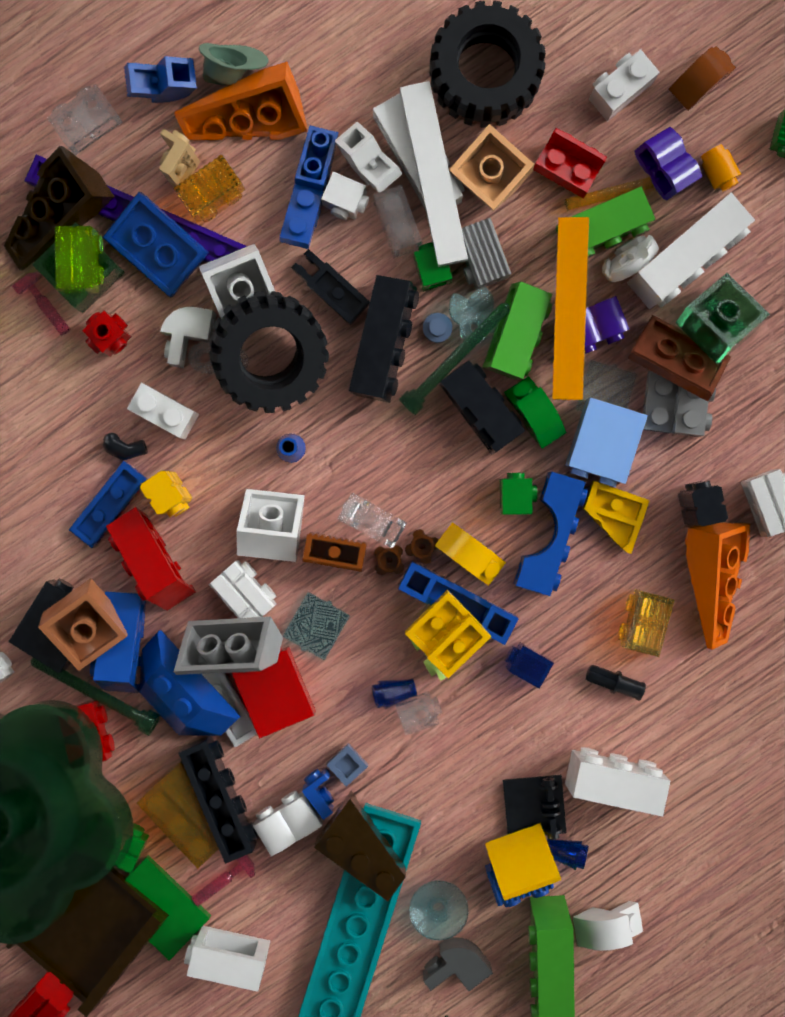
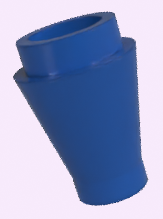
[276,433,306,463]

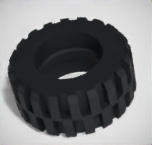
[430,1,546,128]
[209,291,329,413]

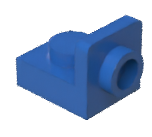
[302,768,334,820]

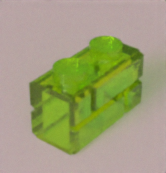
[55,226,104,294]

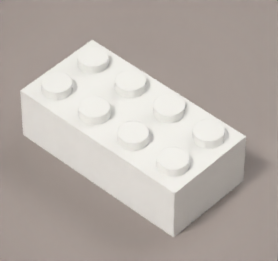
[627,192,755,310]

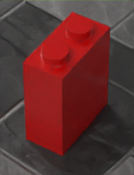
[232,646,316,739]

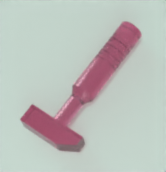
[12,272,70,336]
[192,855,255,906]

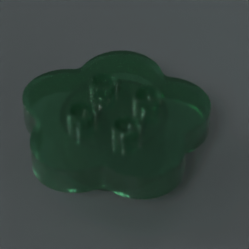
[0,700,134,944]

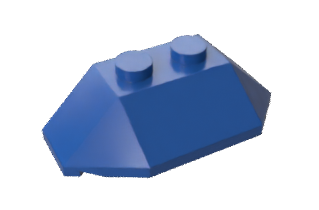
[139,630,241,736]

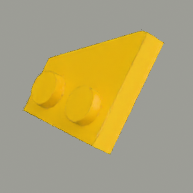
[583,481,650,554]

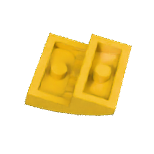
[405,590,491,679]
[485,823,561,901]

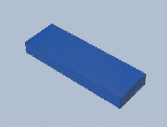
[69,461,148,548]

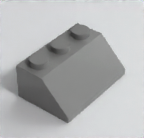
[174,616,283,675]

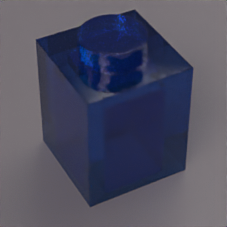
[505,642,554,689]

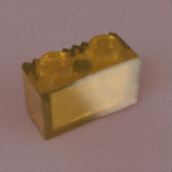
[173,155,245,223]
[618,589,675,657]

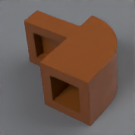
[668,46,736,111]

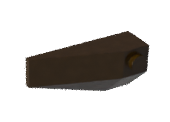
[4,146,114,270]

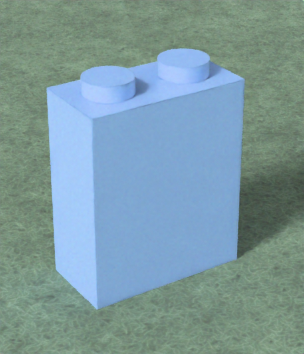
[565,397,648,487]

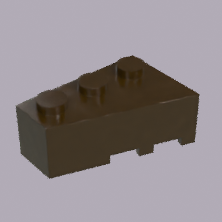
[314,791,406,901]

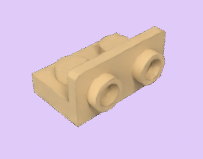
[159,129,200,192]

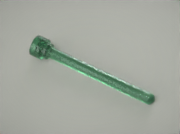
[399,303,510,415]
[31,658,161,736]

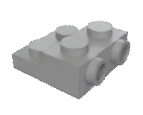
[642,371,716,437]

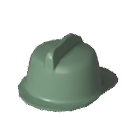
[199,43,269,85]

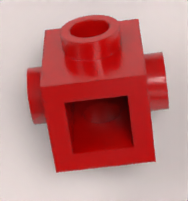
[82,310,132,357]

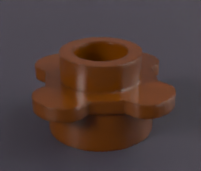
[405,529,438,564]
[374,545,404,575]

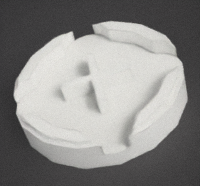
[602,235,659,282]

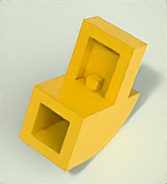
[435,522,506,586]

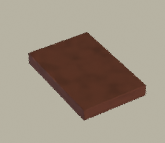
[628,315,731,401]

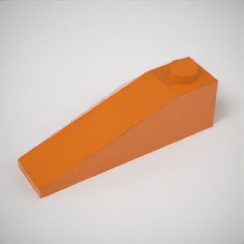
[174,62,308,140]
[685,523,751,650]

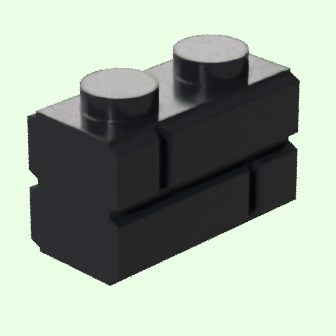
[678,480,728,527]

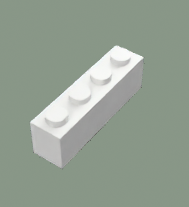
[373,93,465,210]

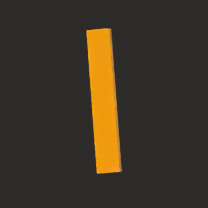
[552,217,589,400]

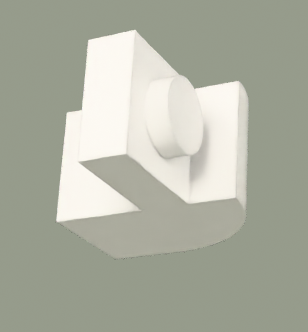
[335,122,402,193]
[160,307,217,368]
[573,901,643,951]

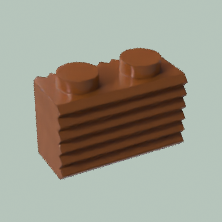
[302,532,367,572]

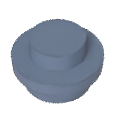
[423,313,452,343]

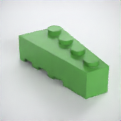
[528,895,575,1017]

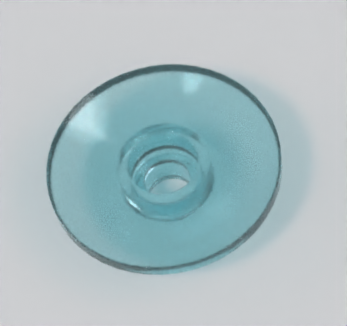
[409,880,469,941]

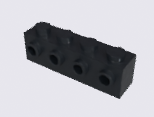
[349,275,419,403]
[178,736,259,864]

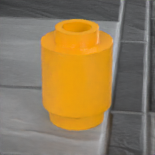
[701,144,742,192]

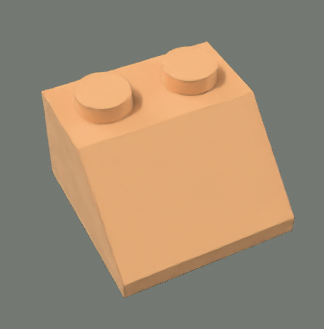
[449,124,534,211]

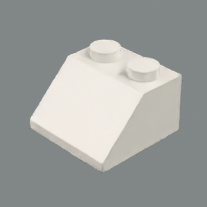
[237,489,305,562]

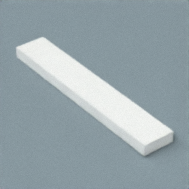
[400,81,468,267]

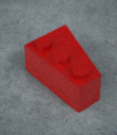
[106,507,196,611]

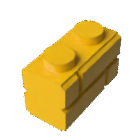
[140,471,193,518]

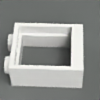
[184,926,270,992]

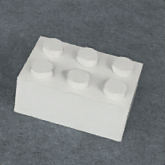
[565,747,671,817]

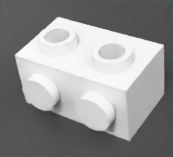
[589,49,660,122]

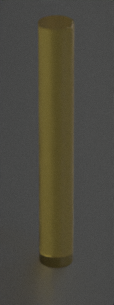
[565,177,654,210]

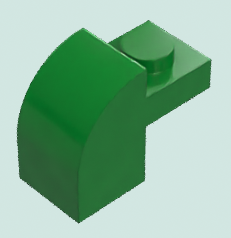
[504,376,567,449]

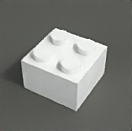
[199,244,275,319]

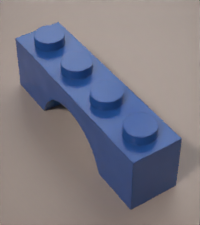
[513,471,588,596]
[398,561,519,645]

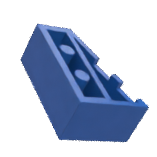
[90,591,146,693]

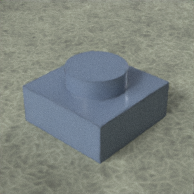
[326,743,368,787]

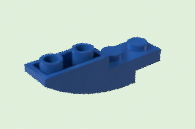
[280,125,339,249]

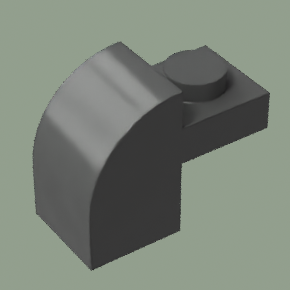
[423,937,493,991]

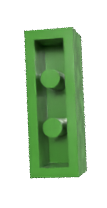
[555,186,656,258]
[482,281,553,380]

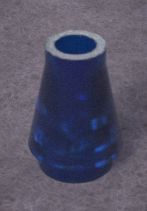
[372,679,417,710]
[547,838,589,870]

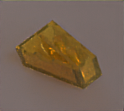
[136,760,219,869]

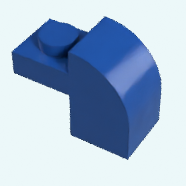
[124,56,197,103]

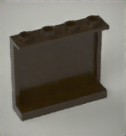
[6,851,169,1017]

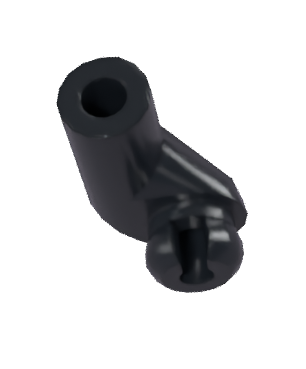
[103,433,148,461]

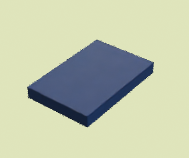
[102,192,209,298]

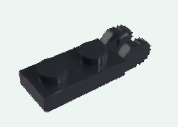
[291,249,370,326]

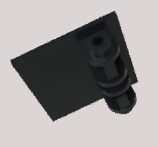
[503,774,567,840]

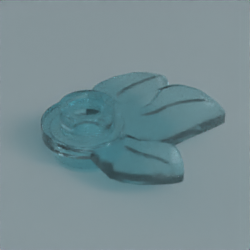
[449,287,502,344]

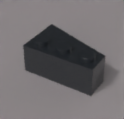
[439,361,525,455]

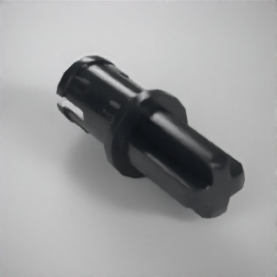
[586,665,646,701]

